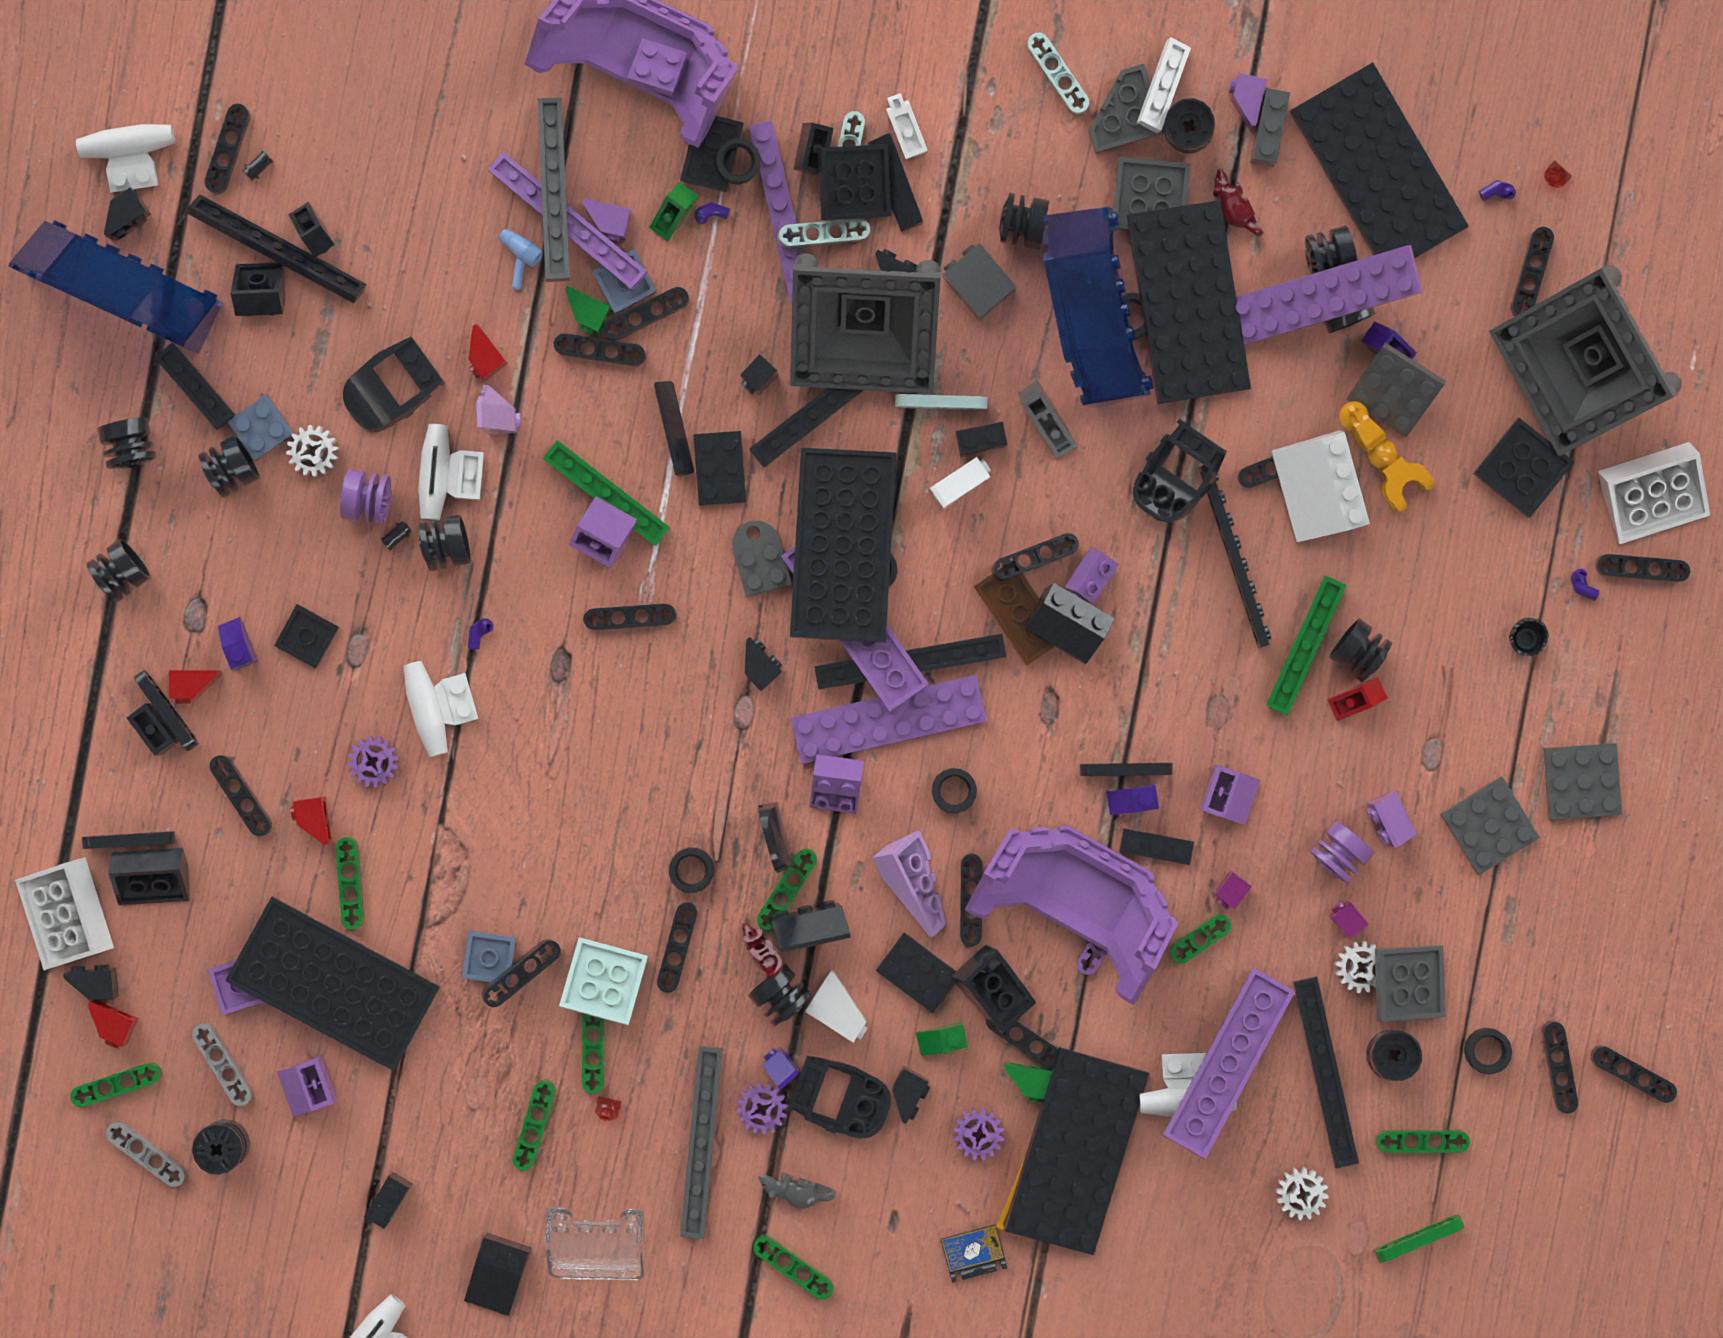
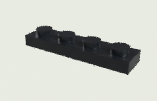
[154,342,236,430]

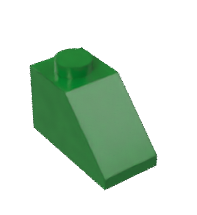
[649,182,699,241]
[565,285,612,335]
[916,1021,968,1056]
[1004,1062,1052,1103]

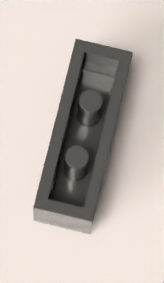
[1250,88,1290,167]

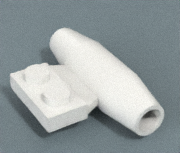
[76,124,175,193]
[418,424,484,521]
[403,661,478,757]
[1140,1053,1237,1117]
[350,1294,408,1338]

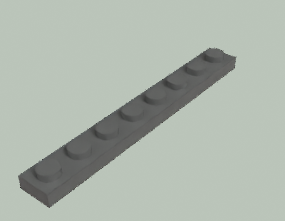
[538,98,570,282]
[680,1046,723,1239]

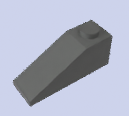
[1018,381,1077,459]

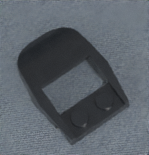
[343,336,445,431]
[1133,419,1227,522]
[758,802,795,873]
[787,1055,891,1139]

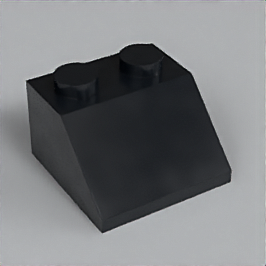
[230,263,285,317]

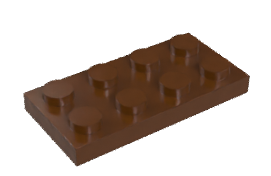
[974,560,1054,666]

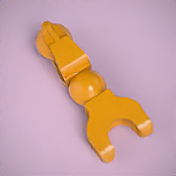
[1339,401,1436,514]

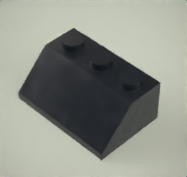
[1025,583,1115,664]
[108,848,190,905]
[769,900,851,953]

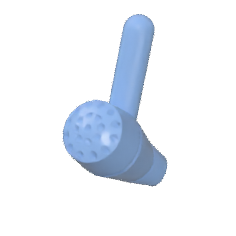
[498,229,543,291]

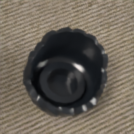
[1509,618,1549,656]

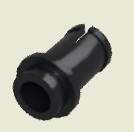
[242,150,273,181]
[381,521,412,550]

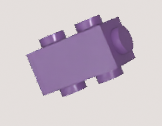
[1065,548,1119,604]

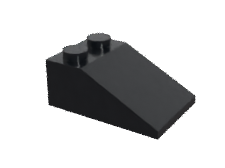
[951,945,1037,1034]
[464,1233,532,1316]

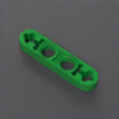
[335,837,364,930]
[757,848,817,930]
[582,1014,605,1094]
[70,1062,162,1107]
[513,1080,556,1171]
[1375,1129,1470,1153]
[1374,1215,1465,1263]
[754,1235,833,1299]

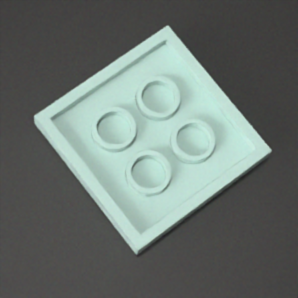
[559,937,648,1026]

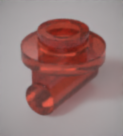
[1544,160,1572,188]
[595,1096,622,1121]

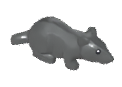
[758,1172,836,1209]

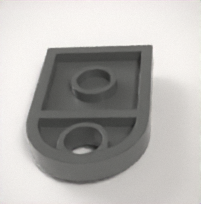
[733,521,792,597]

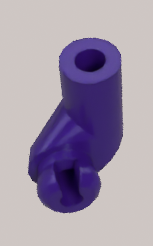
[1478,180,1516,201]
[695,202,730,224]
[1571,569,1600,601]
[468,618,494,650]

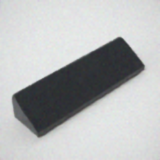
[868,133,923,232]
[654,381,694,477]

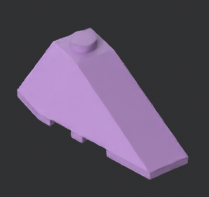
[476,385,521,435]
[872,831,946,937]

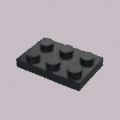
[680,116,744,193]
[693,431,747,506]
[876,932,956,1013]

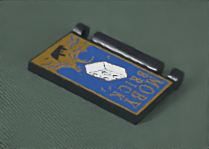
[941,1224,1007,1283]

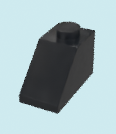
[288,202,335,257]

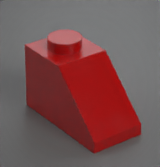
[468,324,508,381]
[169,670,221,704]
[1327,677,1388,721]
[290,796,333,845]
[88,1000,138,1048]

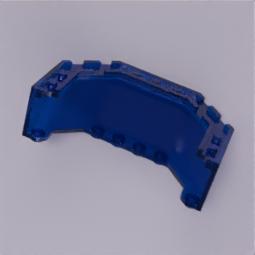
[1043,207,1153,408]
[8,220,222,355]

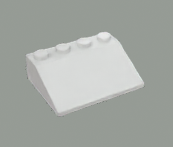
[1271,430,1370,542]
[1598,442,1710,544]
[15,857,114,970]

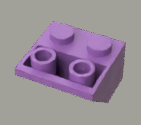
[569,497,637,568]
[810,754,864,814]
[1199,765,1260,825]
[1366,791,1417,848]
[277,1055,338,1116]

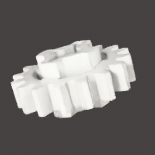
[286,425,339,477]
[1335,941,1376,993]
[1276,1167,1329,1220]

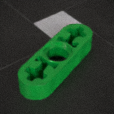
[1169,914,1231,964]

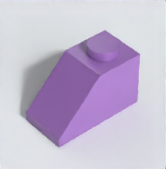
[1229,73,1267,130]
[583,198,632,242]

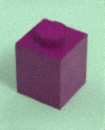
[1213,871,1252,909]
[1329,901,1369,939]

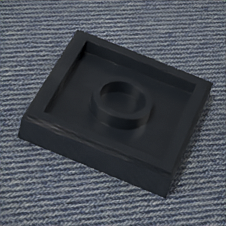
[274,604,339,668]

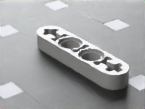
[192,1023,253,1106]
[106,1121,187,1187]

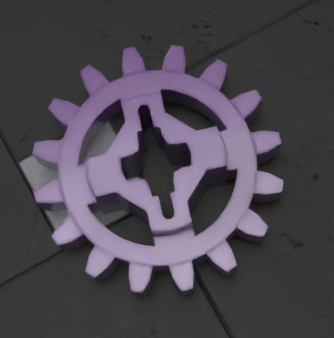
[347,736,400,787]
[736,1082,788,1135]
[953,1108,1004,1160]

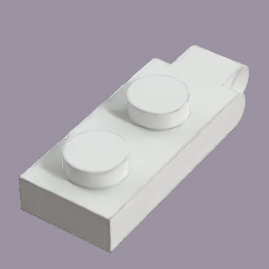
[886,93,928,161]

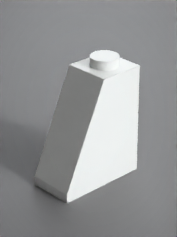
[929,457,991,510]
[805,969,867,1042]

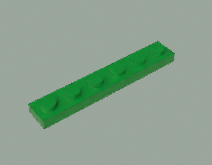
[543,440,670,546]
[1265,575,1347,715]

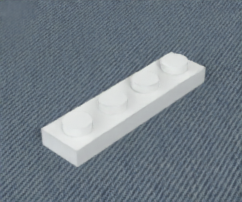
[1137,37,1191,133]

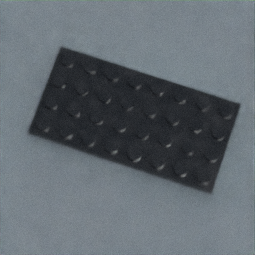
[1290,62,1469,259]
[1126,200,1251,404]
[790,448,897,643]
[225,896,441,1071]
[1003,1047,1149,1255]

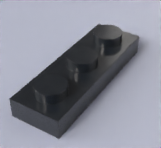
[1119,828,1194,865]

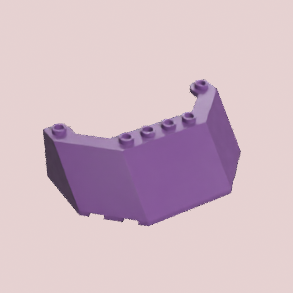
[524,0,738,147]
[965,825,1178,1005]

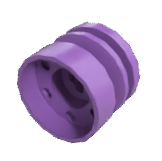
[340,469,392,525]
[1310,821,1374,884]

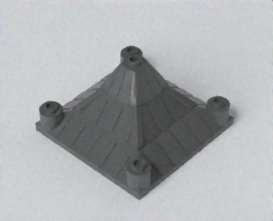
[790,253,941,394]
[1489,265,1682,456]

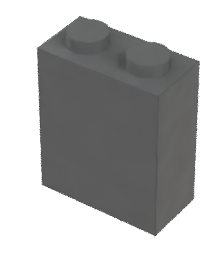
[943,243,1016,320]

